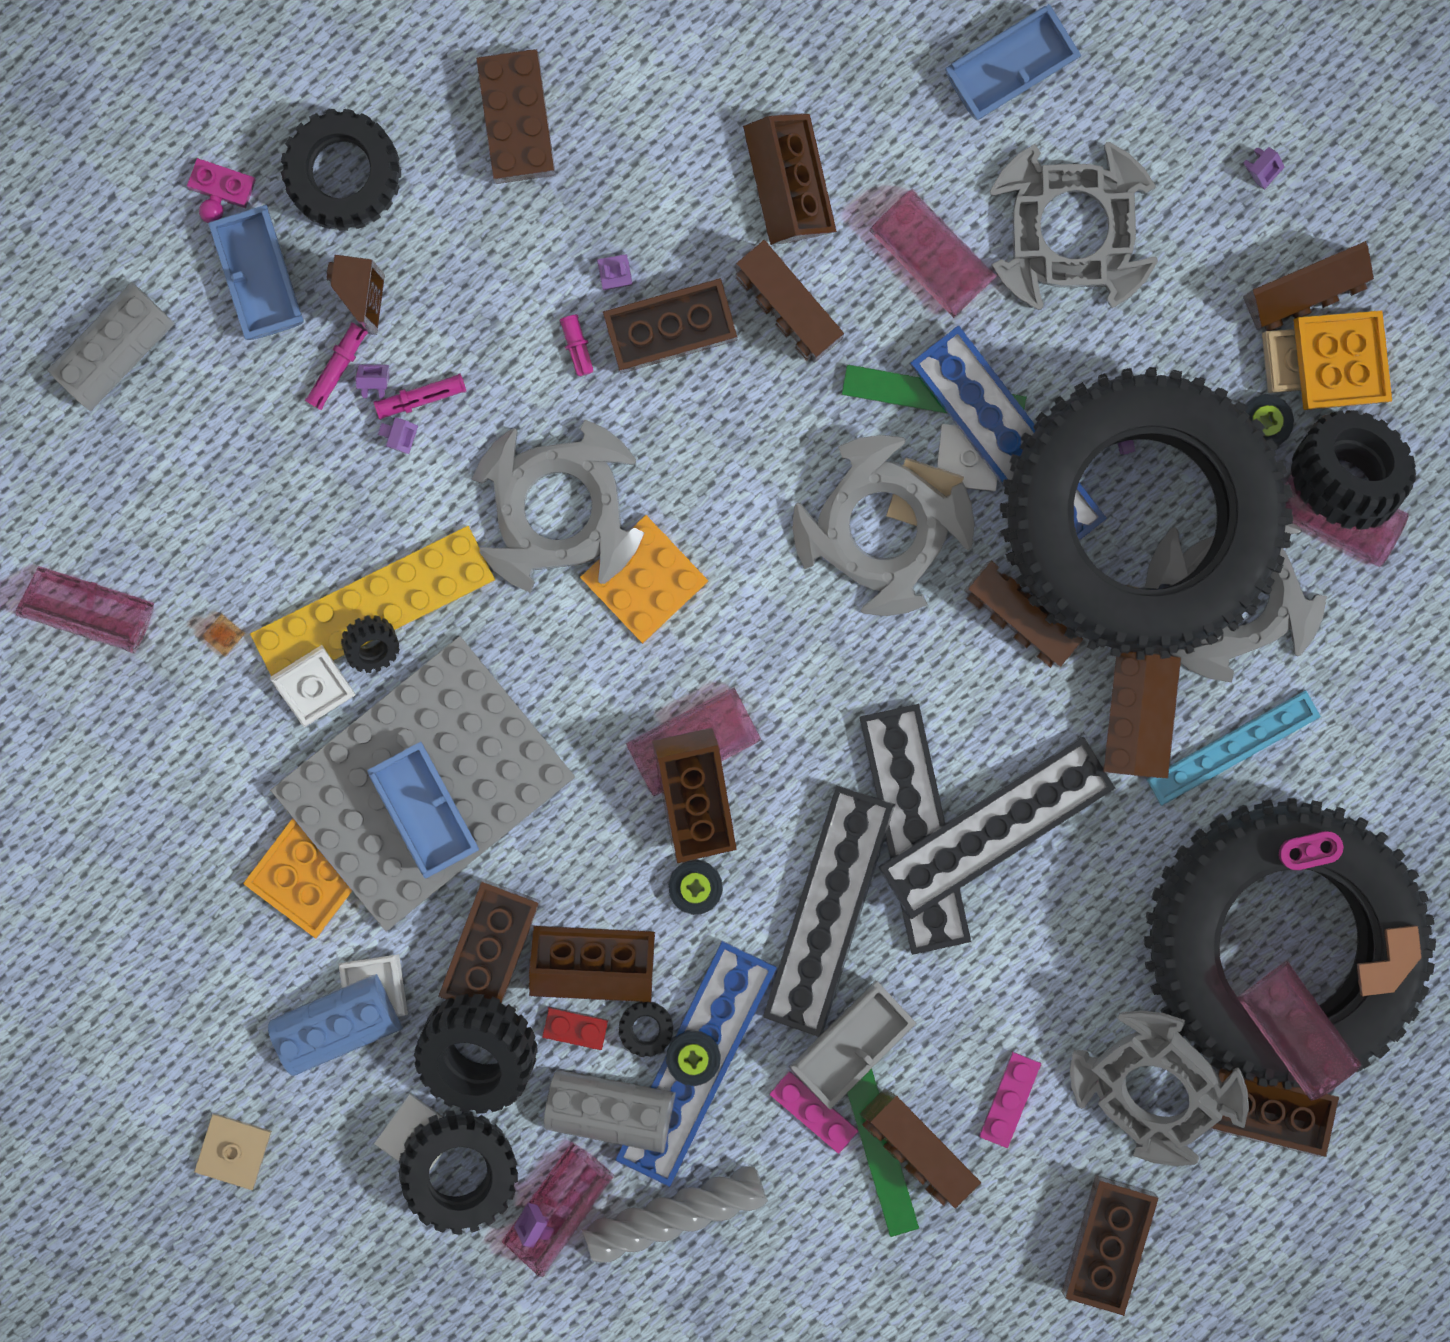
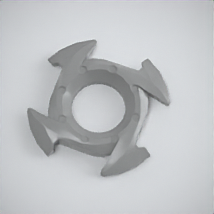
[990,142,1158,310]
[472,419,645,593]
[792,435,975,616]
[1145,522,1327,683]
[1070,1010,1249,1166]

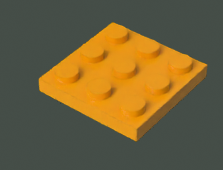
[1293,310,1392,410]
[580,515,709,644]
[243,818,352,939]

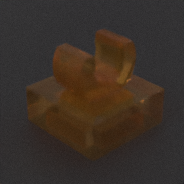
[202,614,246,657]

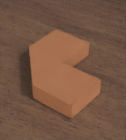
[1357,925,1422,996]

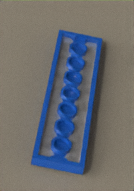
[909,325,1107,541]
[615,940,777,1187]

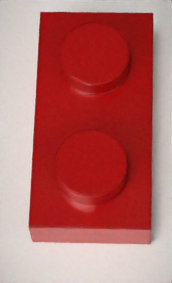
[542,1007,608,1050]

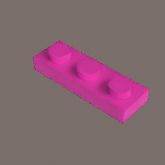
[979,1051,1041,1148]
[769,1071,859,1154]

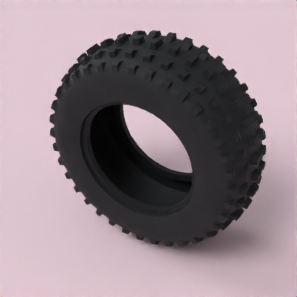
[1000,367,1293,660]
[1144,798,1436,1089]

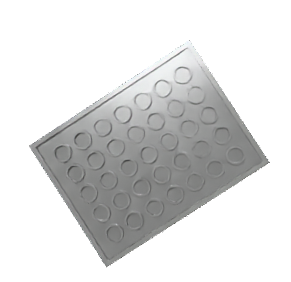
[270,636,575,932]

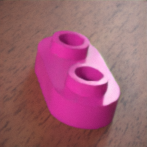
[1279,831,1343,870]

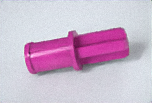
[559,314,594,376]

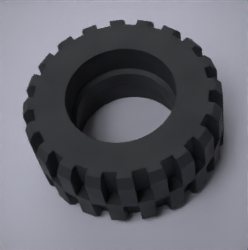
[281,109,401,231]
[1291,410,1416,530]
[414,994,538,1114]
[398,1110,518,1234]

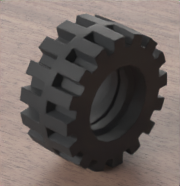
[341,615,400,673]
[619,1002,673,1057]

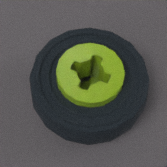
[1245,394,1294,446]
[668,860,723,915]
[666,1030,721,1086]

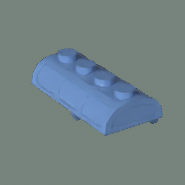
[945,4,1082,121]
[208,204,304,340]
[367,742,479,879]
[268,974,403,1076]

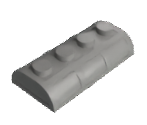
[47,281,175,411]
[788,980,917,1109]
[544,1070,676,1153]

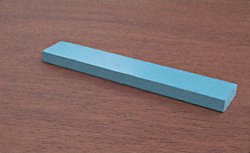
[1146,690,1321,806]

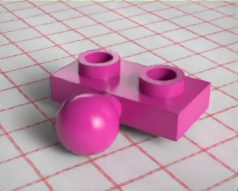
[187,158,256,223]

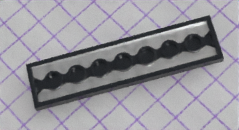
[859,704,971,955]
[878,737,1116,919]
[763,785,896,1037]

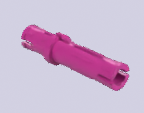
[305,322,368,410]
[374,373,467,420]

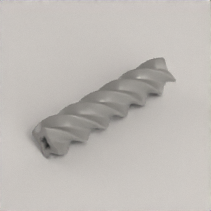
[582,1166,768,1263]

